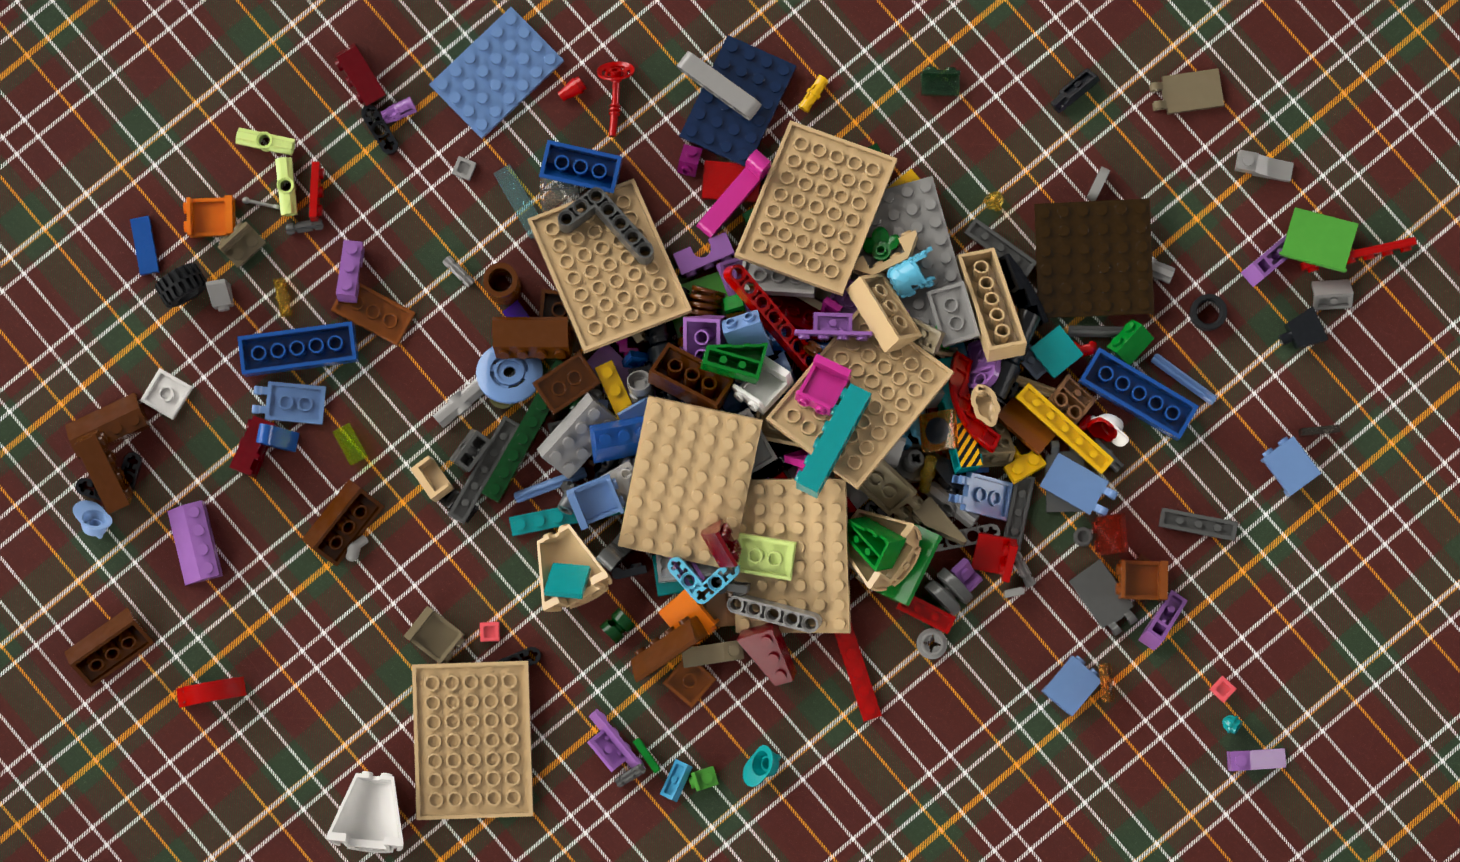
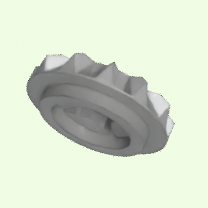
[916,628,947,659]

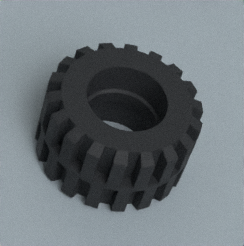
[155,263,207,308]

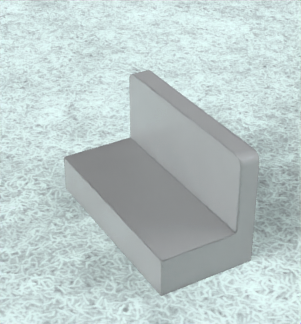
[1311,279,1354,310]

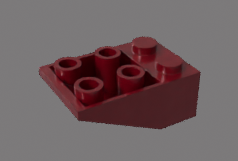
[701,519,742,568]

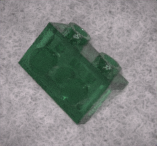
[921,67,960,97]

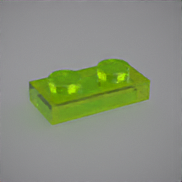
[333,423,368,466]

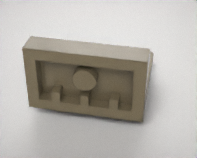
[218,221,267,269]
[912,318,954,358]
[977,422,1016,468]

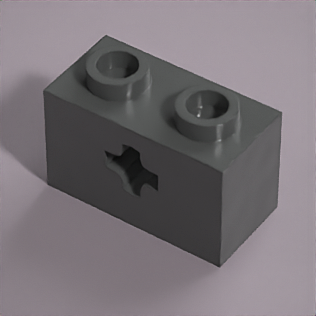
[449,429,492,472]

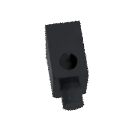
[1278,307,1328,349]

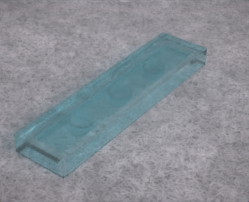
[493,164,538,240]

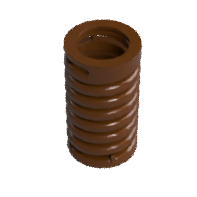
[483,263,522,305]
[677,285,726,347]

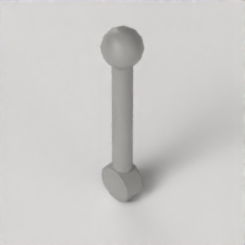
[242,197,280,210]

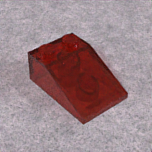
[1092,513,1128,557]

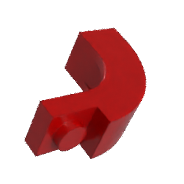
[176,676,247,708]

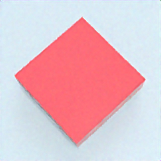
[480,622,500,642]
[1209,676,1237,703]

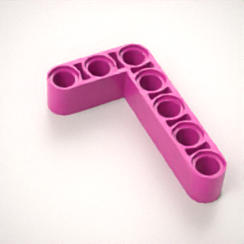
[696,149,771,238]

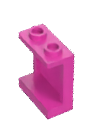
[795,354,852,416]

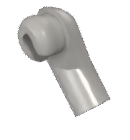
[346,535,369,562]

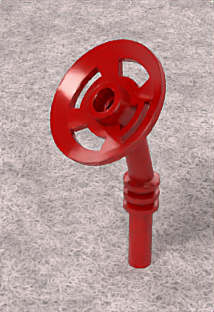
[597,61,635,138]

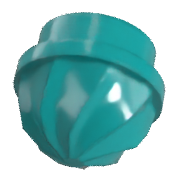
[1222,715,1242,734]

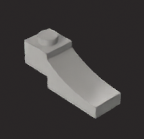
[1234,150,1294,182]

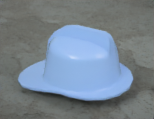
[73,500,112,539]

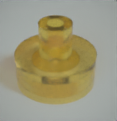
[984,191,1004,211]

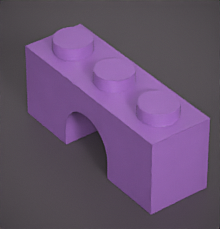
[673,232,735,278]
[336,240,365,303]

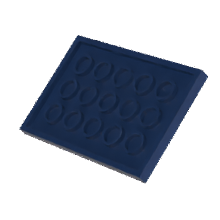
[679,35,797,167]

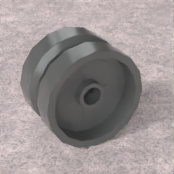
[924,567,973,616]

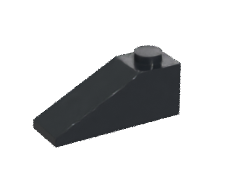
[919,445,966,495]

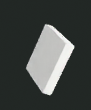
[140,368,193,420]

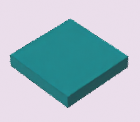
[1029,325,1084,379]
[544,563,591,599]

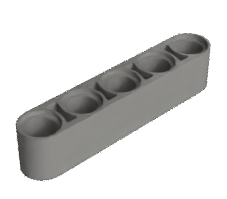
[676,51,762,120]
[727,594,822,633]

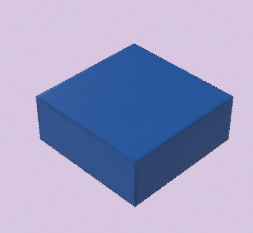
[622,350,648,369]

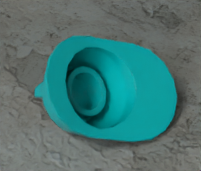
[743,745,781,787]

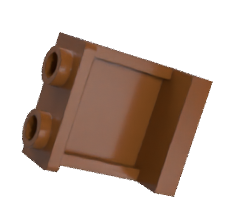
[1115,559,1168,601]

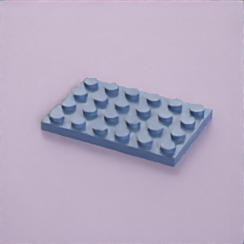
[429,7,564,139]

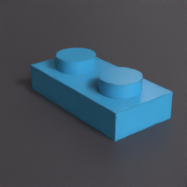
[660,759,693,802]

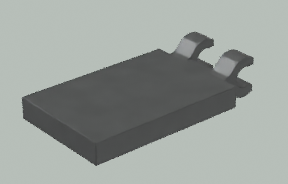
[1045,441,1084,512]
[1068,559,1138,636]

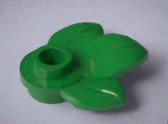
[863,226,899,262]

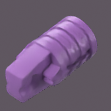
[381,96,417,124]

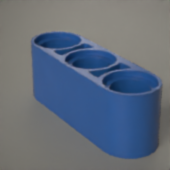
[256,423,300,452]

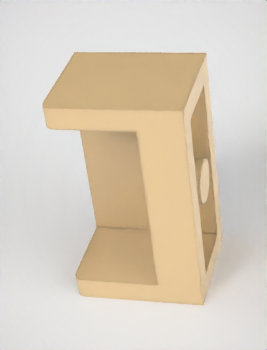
[410,456,454,502]

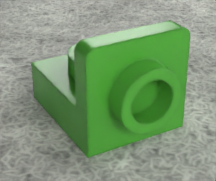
[689,766,719,791]

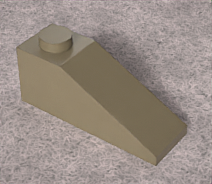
[912,497,967,546]
[682,640,744,668]

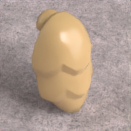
[971,384,1001,427]

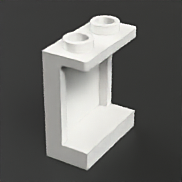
[732,356,794,415]

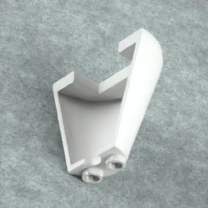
[326,771,404,853]

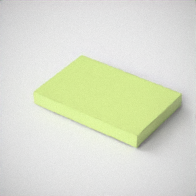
[734,533,797,581]

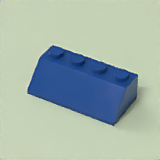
[539,140,623,194]
[589,416,644,463]

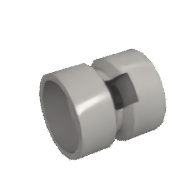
[627,370,654,403]

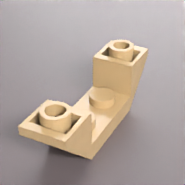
[852,230,918,276]

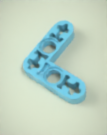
[667,556,740,604]

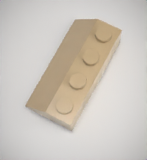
[846,273,923,353]

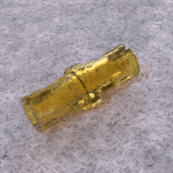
[273,277,293,317]
[918,455,937,493]

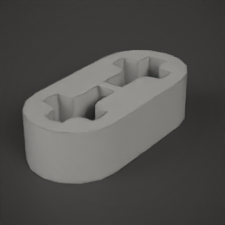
[1086,167,1110,201]

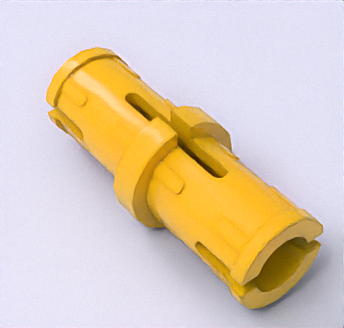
[798,75,829,113]

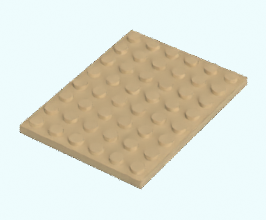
[734,120,897,296]
[527,178,692,354]
[766,309,954,490]
[618,396,763,570]
[734,478,851,633]
[412,660,533,820]

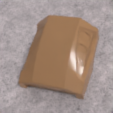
[1048,374,1097,425]
[698,589,735,627]

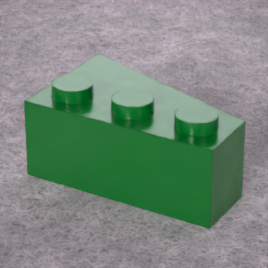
[700,343,768,385]
[848,516,906,572]

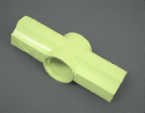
[235,127,295,156]
[275,157,298,217]

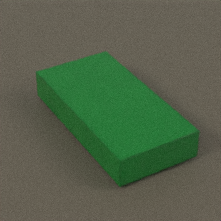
[633,738,661,774]

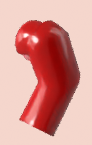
[1073,340,1098,357]

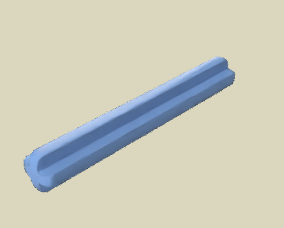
[1151,354,1217,405]
[514,467,587,503]

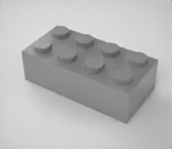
[537,392,618,479]

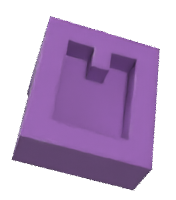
[950,558,983,592]

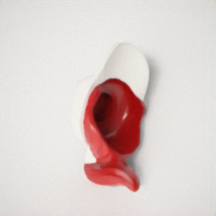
[1078,414,1129,447]

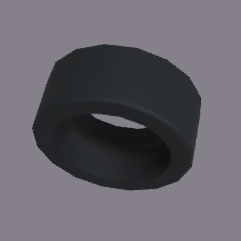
[1189,294,1227,331]

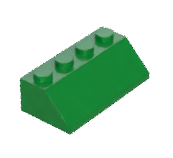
[875,524,942,606]

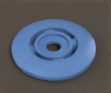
[476,346,543,404]

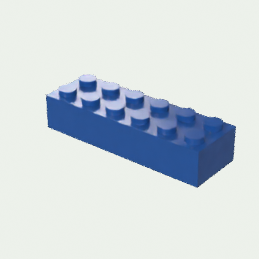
[237,321,359,377]
[1077,347,1199,441]

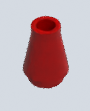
[558,76,587,102]

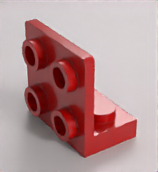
[971,532,1018,583]

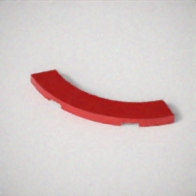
[949,351,1001,453]

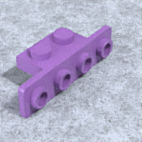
[794,312,873,341]
[587,709,646,772]

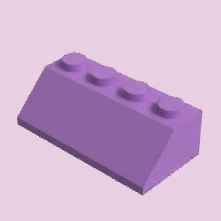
[683,315,727,360]
[167,500,223,586]

